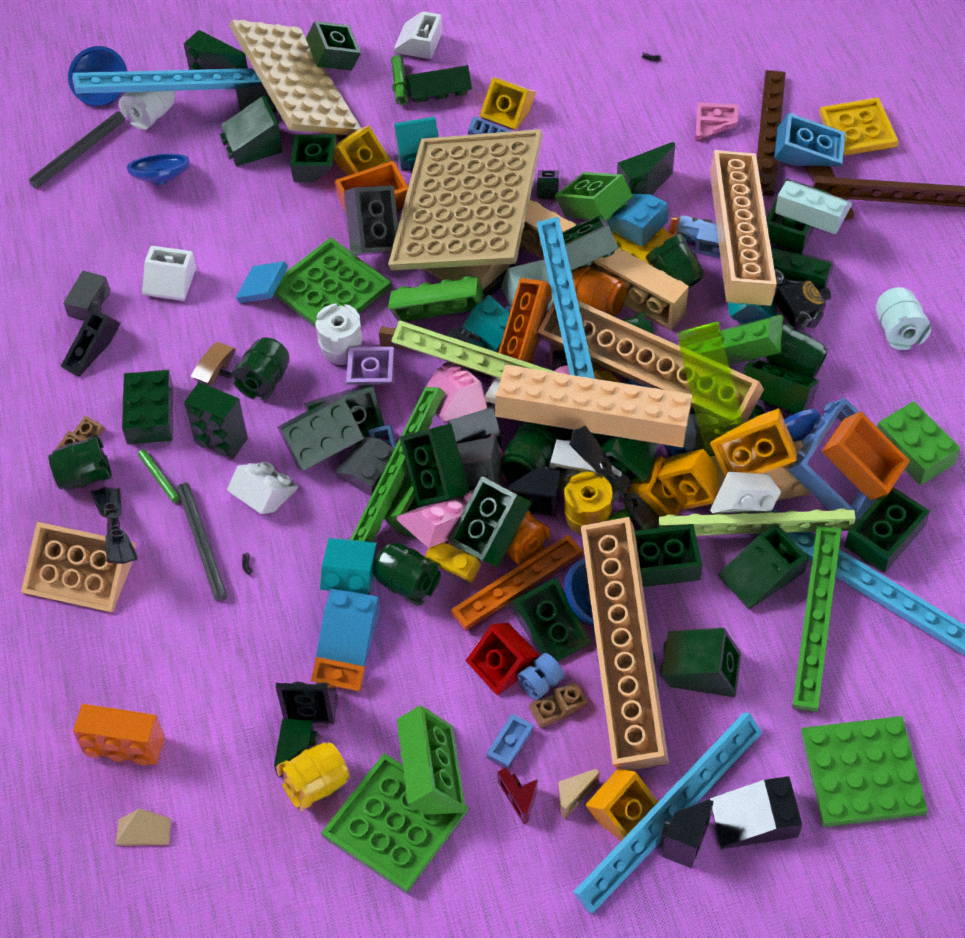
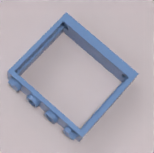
[787,397,875,524]

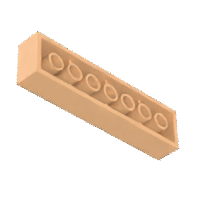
[495,365,692,447]

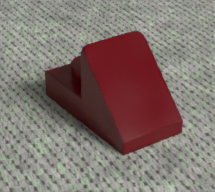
[497,767,538,825]

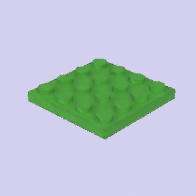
[274,237,392,328]
[800,716,928,827]
[321,753,468,894]

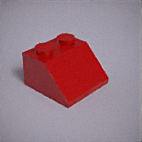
[465,622,540,695]

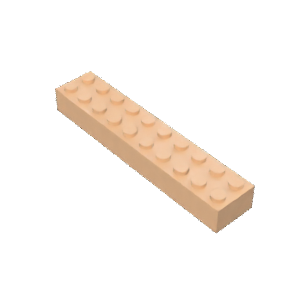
[710,150,777,306]
[520,200,689,331]
[537,301,764,428]
[581,517,669,771]

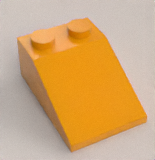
[710,409,797,478]

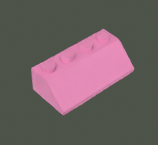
[426,362,487,422]
[396,488,475,548]

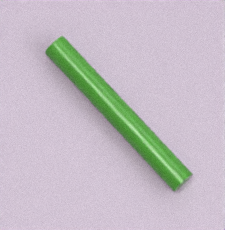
[138,449,180,503]

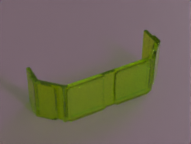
[678,321,744,456]

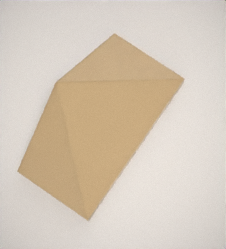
[558,769,599,819]
[116,808,171,846]

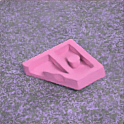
[695,102,739,140]

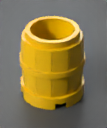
[564,472,613,535]
[276,742,350,812]

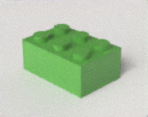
[555,172,633,220]
[877,401,961,486]

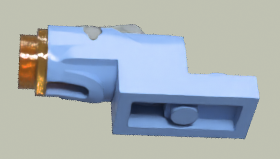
[669,215,721,258]

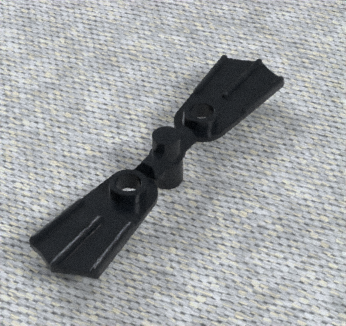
[569,425,659,530]
[91,486,138,564]

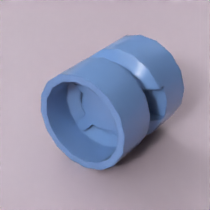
[517,653,565,700]

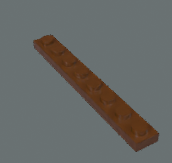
[756,70,786,196]
[812,176,965,207]

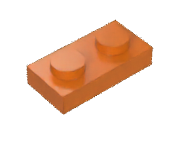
[311,657,366,691]

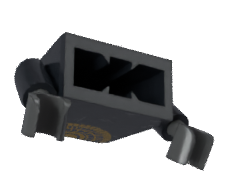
[773,269,831,330]

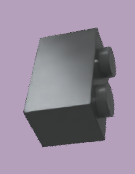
[63,271,111,321]

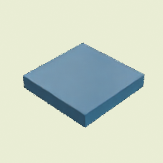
[235,261,288,303]

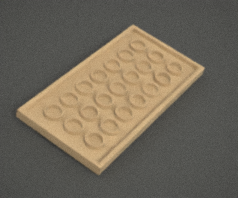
[229,20,361,135]

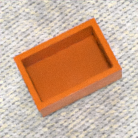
[335,161,408,213]
[821,411,910,501]
[73,703,165,766]

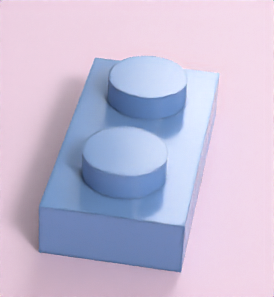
[486,714,534,770]

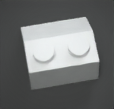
[710,472,781,514]

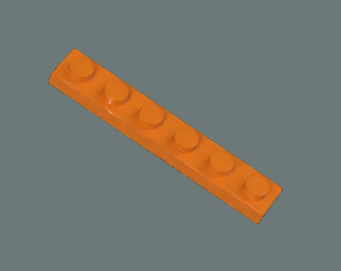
[451,535,583,631]

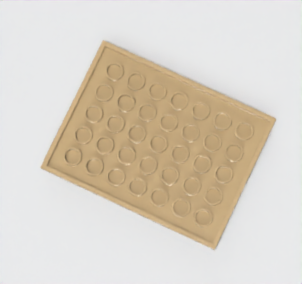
[388,129,543,270]

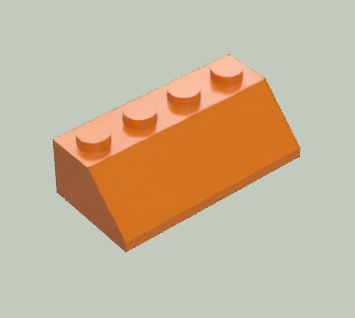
[499,278,552,364]

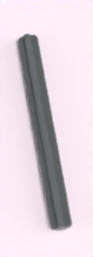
[29,111,125,188]
[177,482,227,601]

